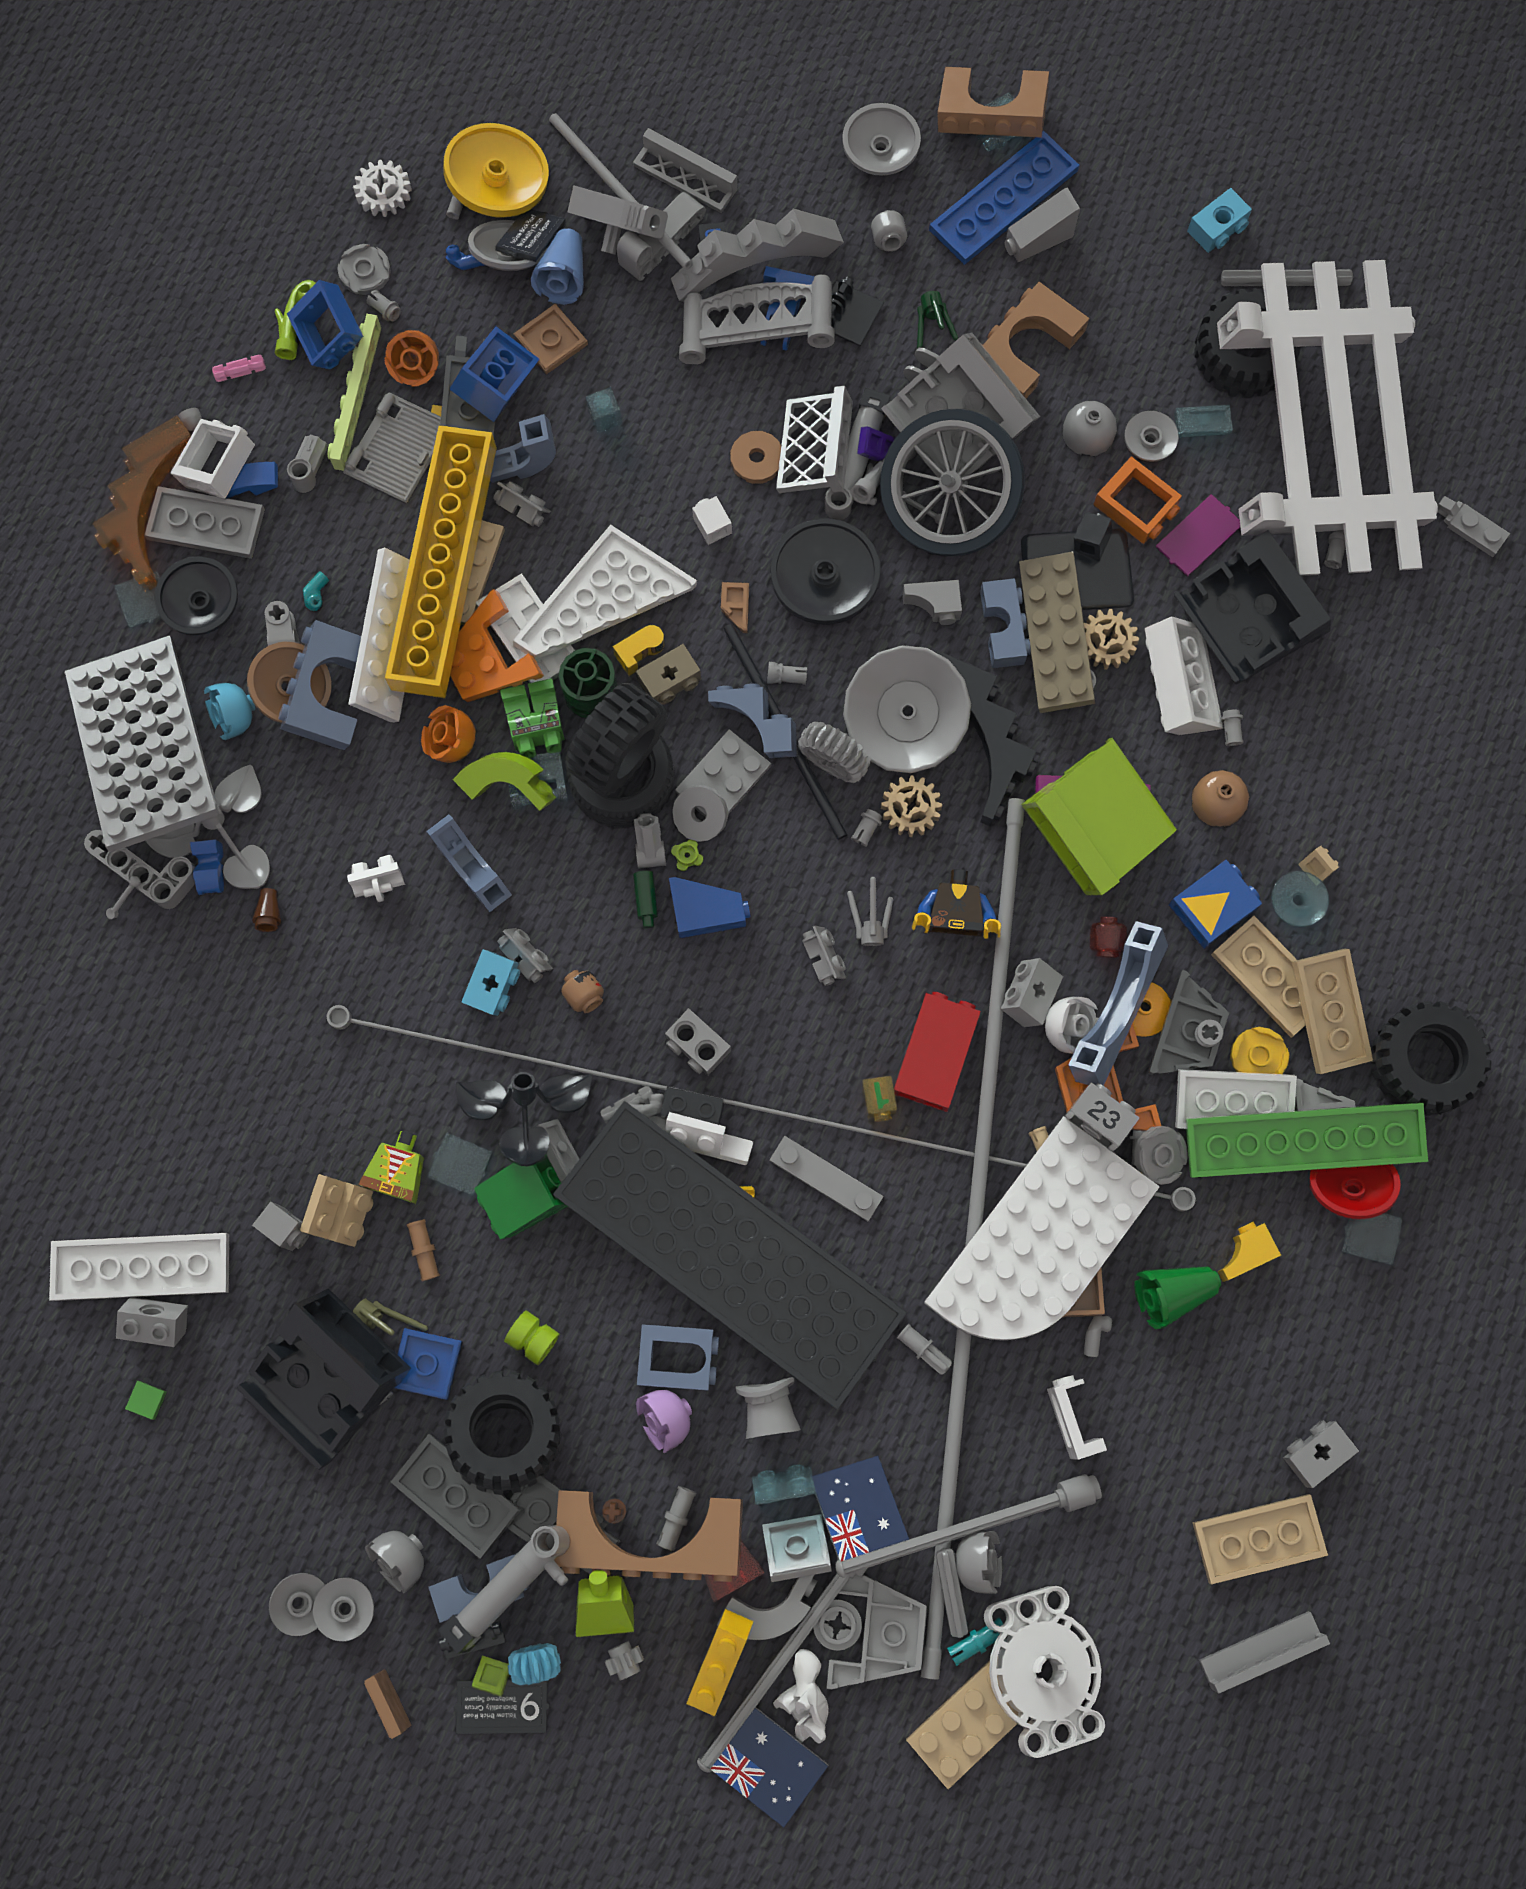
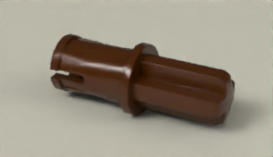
[602,1499,626,1524]

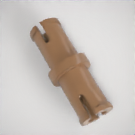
[407,1219,440,1281]

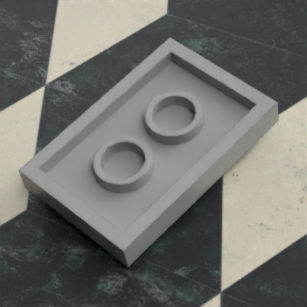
[675,729,771,817]

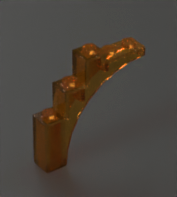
[92,415,191,591]

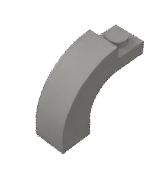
[717,1574,817,1640]

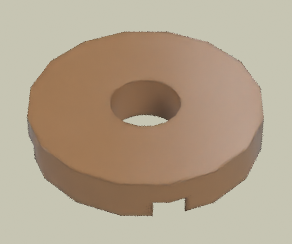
[731,431,781,484]

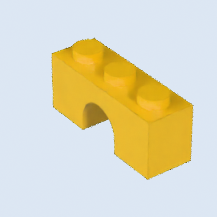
[686,1609,753,1716]

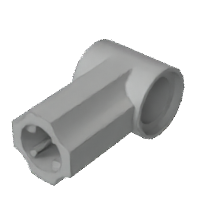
[287,434,328,493]
[634,813,666,869]

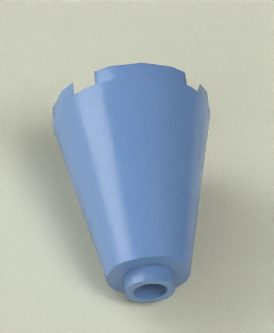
[531,229,584,305]

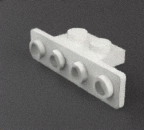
[649,1112,753,1165]

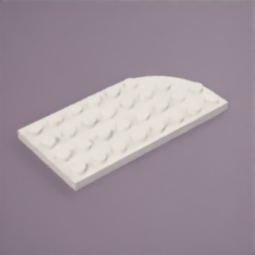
[924,1116,1159,1340]

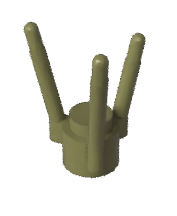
[353,1298,428,1336]

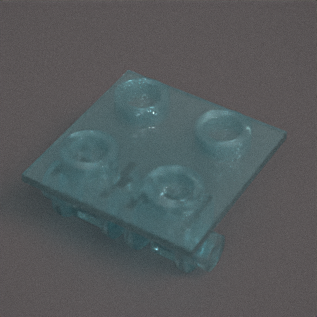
[752,1465,816,1505]

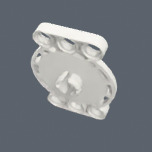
[984,1586,1105,1758]

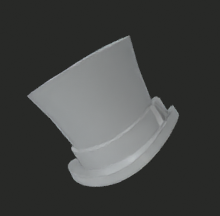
[736,1377,801,1439]

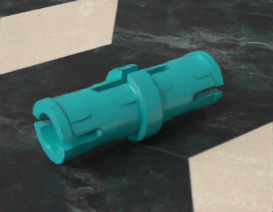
[947,1617,1003,1666]

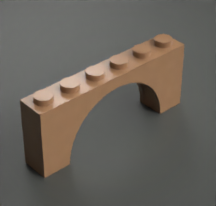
[554,1490,743,1582]

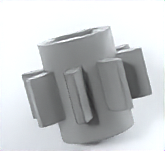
[605,1641,644,1680]

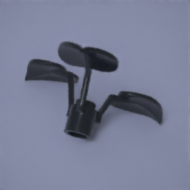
[456,1072,592,1167]

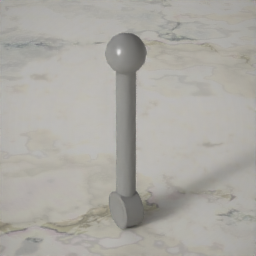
[903,491,942,524]
[106,876,141,919]

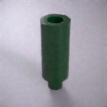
[633,871,658,929]

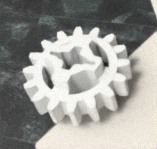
[353,160,412,217]

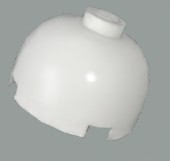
[1045,997,1099,1054]

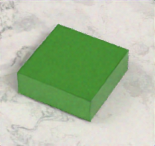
[125,1381,167,1420]

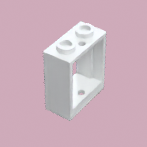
[171,419,255,499]

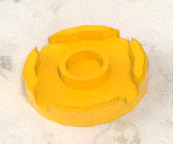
[1230,1027,1289,1074]

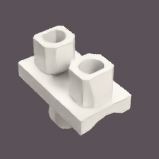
[347,855,405,902]

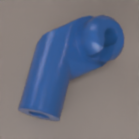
[446,245,484,270]

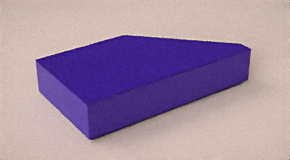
[857,426,895,461]

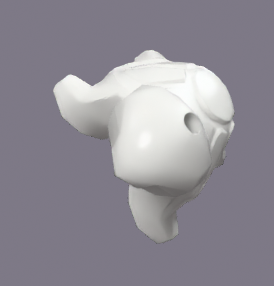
[773,1649,829,1743]

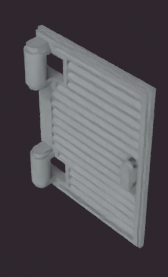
[343,393,441,503]

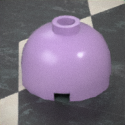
[636,1390,692,1453]

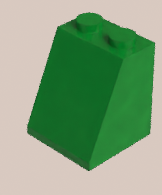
[474,1155,568,1240]

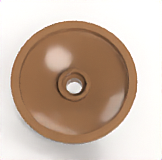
[247,642,332,723]

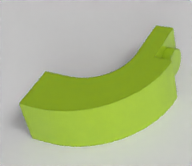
[453,752,556,811]

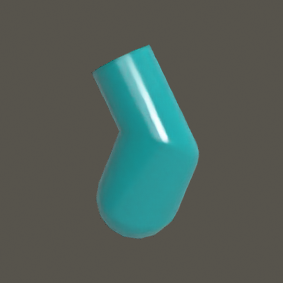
[303,571,329,611]

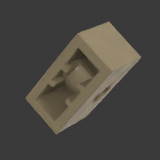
[636,644,701,705]

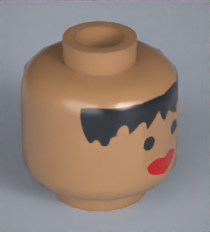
[562,970,604,1013]

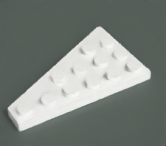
[513,525,697,660]

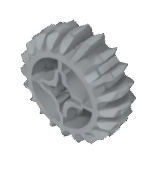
[798,722,871,783]

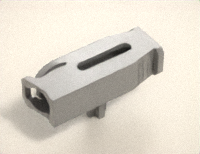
[567,185,668,254]

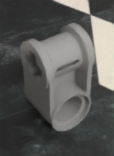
[265,601,299,646]

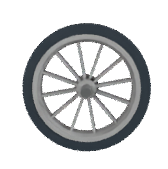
[880,409,1025,556]

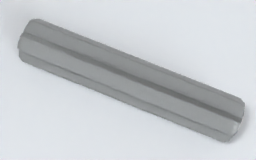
[936,1548,968,1638]

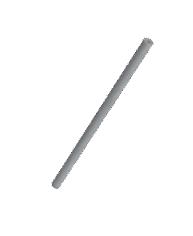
[549,113,693,269]

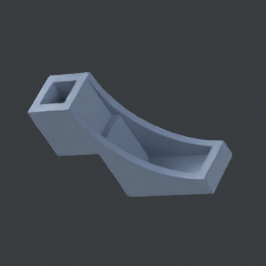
[708,684,797,758]

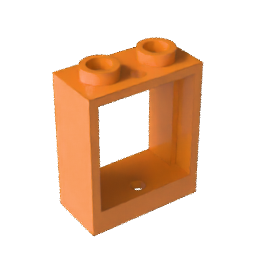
[1094,456,1182,544]

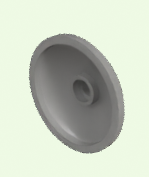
[842,103,921,175]
[468,220,548,271]

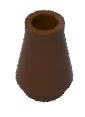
[252,888,281,932]

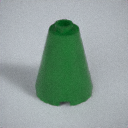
[1134,1266,1221,1329]

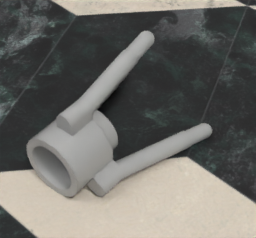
[847,877,893,946]

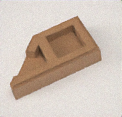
[721,582,749,633]

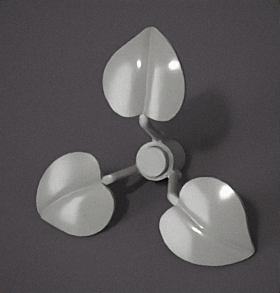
[145,765,270,889]

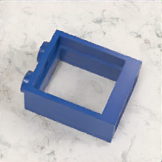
[287,280,364,369]

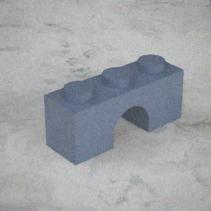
[980,578,1031,668]
[429,1553,530,1623]

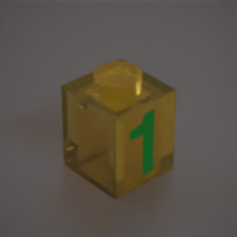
[862,1076,897,1121]

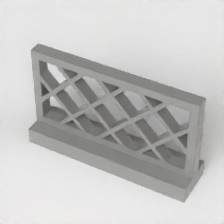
[776,385,853,493]

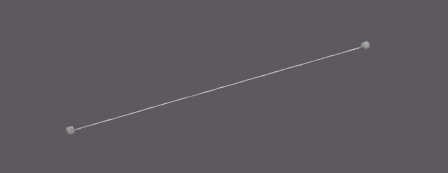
[327,1005,1196,1212]

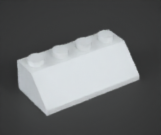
[1145,617,1223,735]

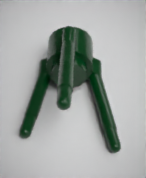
[917,291,958,349]

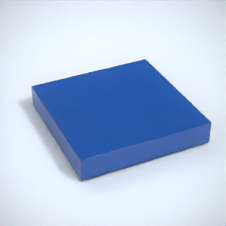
[394,1328,462,1400]

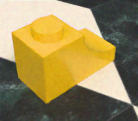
[1218,1221,1281,1282]

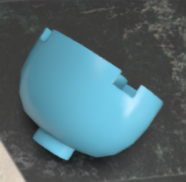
[204,683,255,740]

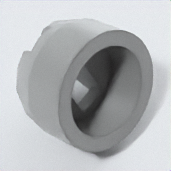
[178,408,202,431]

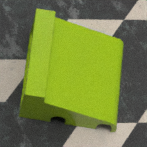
[1021,738,1177,895]

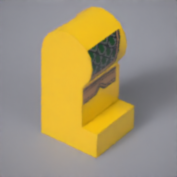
[613,625,664,676]

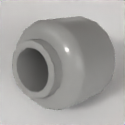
[871,210,907,251]

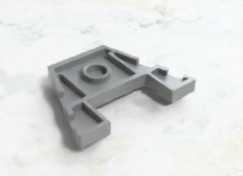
[827,1574,927,1689]

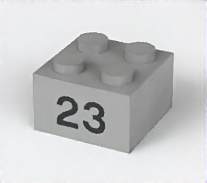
[1064,1082,1139,1152]

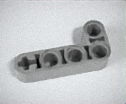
[617,192,706,281]
[84,830,196,909]

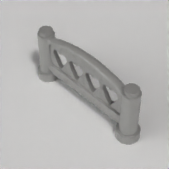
[679,275,835,364]

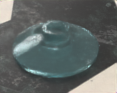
[1271,871,1329,927]

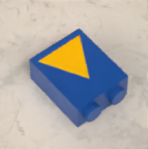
[1169,860,1262,949]

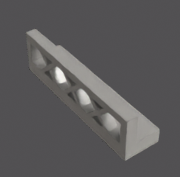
[633,128,737,213]
[1199,1611,1330,1694]

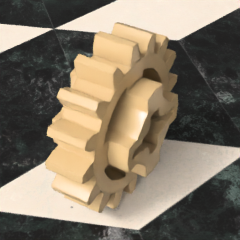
[1084,609,1139,669]
[881,775,942,837]

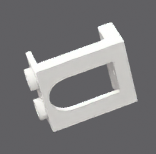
[1047,1375,1107,1460]

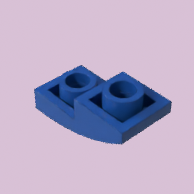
[226,462,278,498]

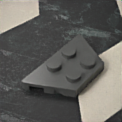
[1148,970,1229,1075]

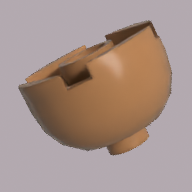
[1192,770,1249,827]

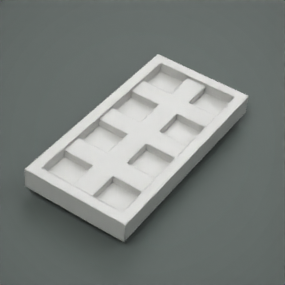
[476,573,575,683]

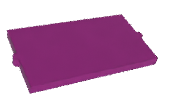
[1156,494,1241,577]

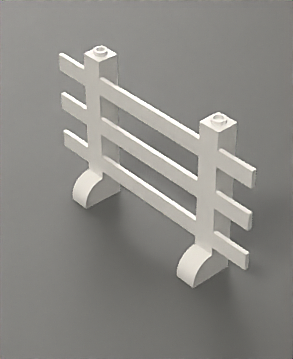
[1217,260,1438,576]

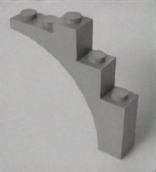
[671,209,844,302]

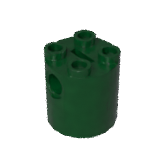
[559,648,618,719]

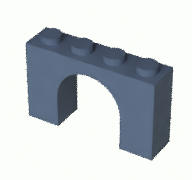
[278,620,361,750]

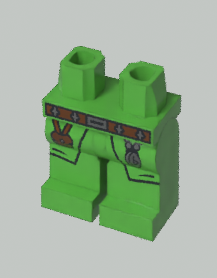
[500,678,565,758]

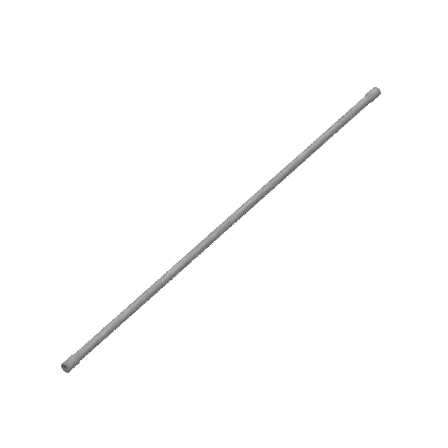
[921,798,1025,1679]

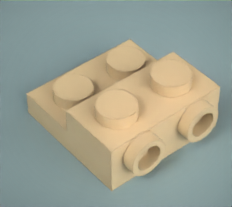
[300,1174,373,1247]

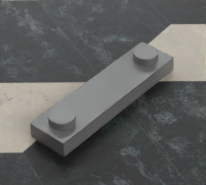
[769,1136,884,1222]

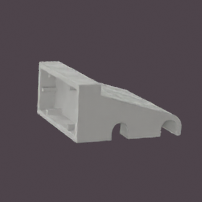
[881,333,1040,478]

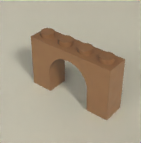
[938,67,1049,137]
[983,282,1089,399]

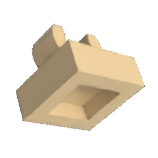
[1298,846,1339,886]

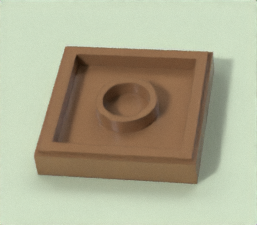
[513,304,588,375]
[364,1669,412,1739]

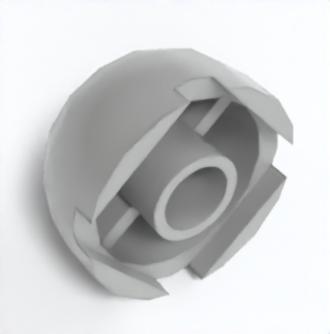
[1063,401,1117,456]
[954,1530,1002,1594]
[365,1531,424,1593]

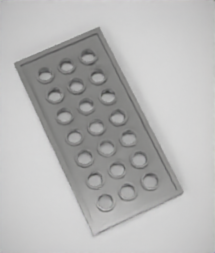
[65,636,219,853]

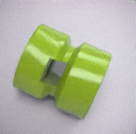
[504,1310,560,1365]

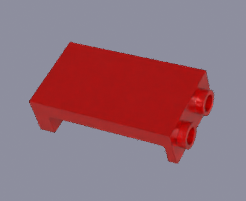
[892,992,981,1112]

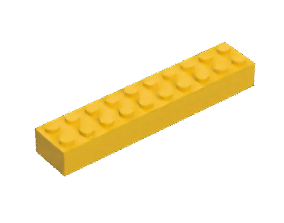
[385,425,497,698]

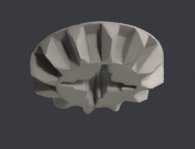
[813,1600,862,1651]

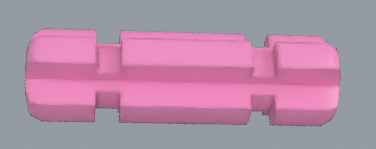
[212,355,266,382]

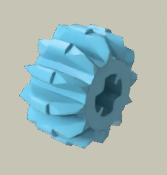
[508,1643,561,1685]

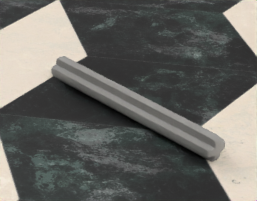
[1221,269,1353,286]

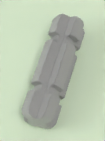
[600,1086,654,1124]

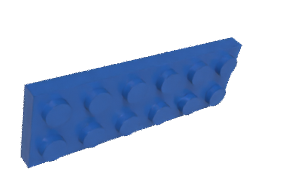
[929,131,1079,265]

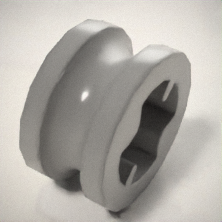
[1194,1020,1223,1047]

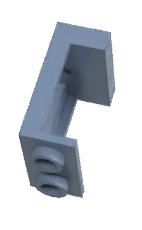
[637,1324,719,1391]

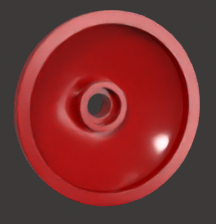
[1309,1164,1401,1219]

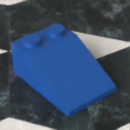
[450,327,539,422]

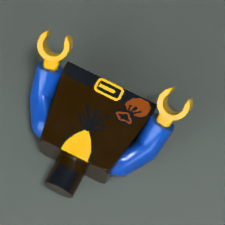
[912,869,1001,939]

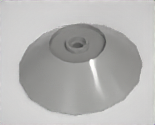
[843,645,971,773]

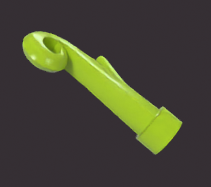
[275,280,316,360]

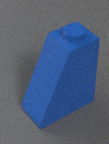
[669,877,750,938]

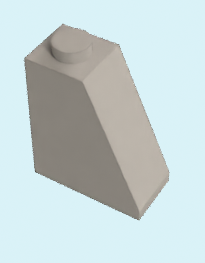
[1005,187,1080,262]

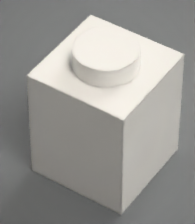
[692,496,732,545]

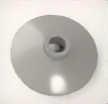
[1124,411,1179,462]
[269,1573,325,1636]
[313,1578,374,1641]

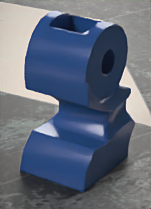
[190,840,224,895]

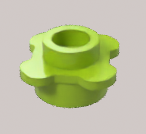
[671,840,703,871]

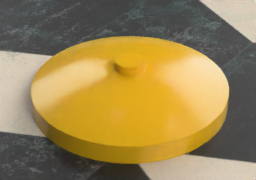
[443,123,549,217]

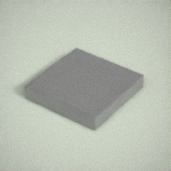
[762,1514,832,1582]

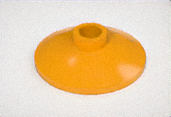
[1133,982,1171,1037]

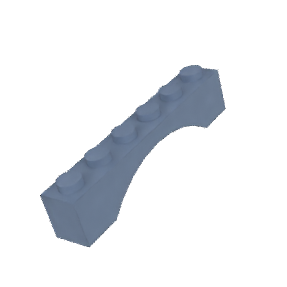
[1068,921,1168,1086]

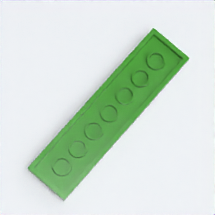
[1186,1102,1428,1178]

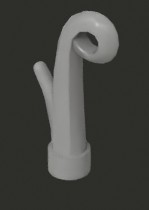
[851,451,917,504]

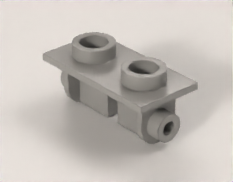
[493,481,551,527]
[802,926,846,986]
[497,928,553,983]

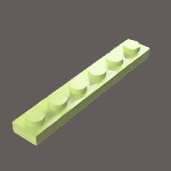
[328,314,381,471]

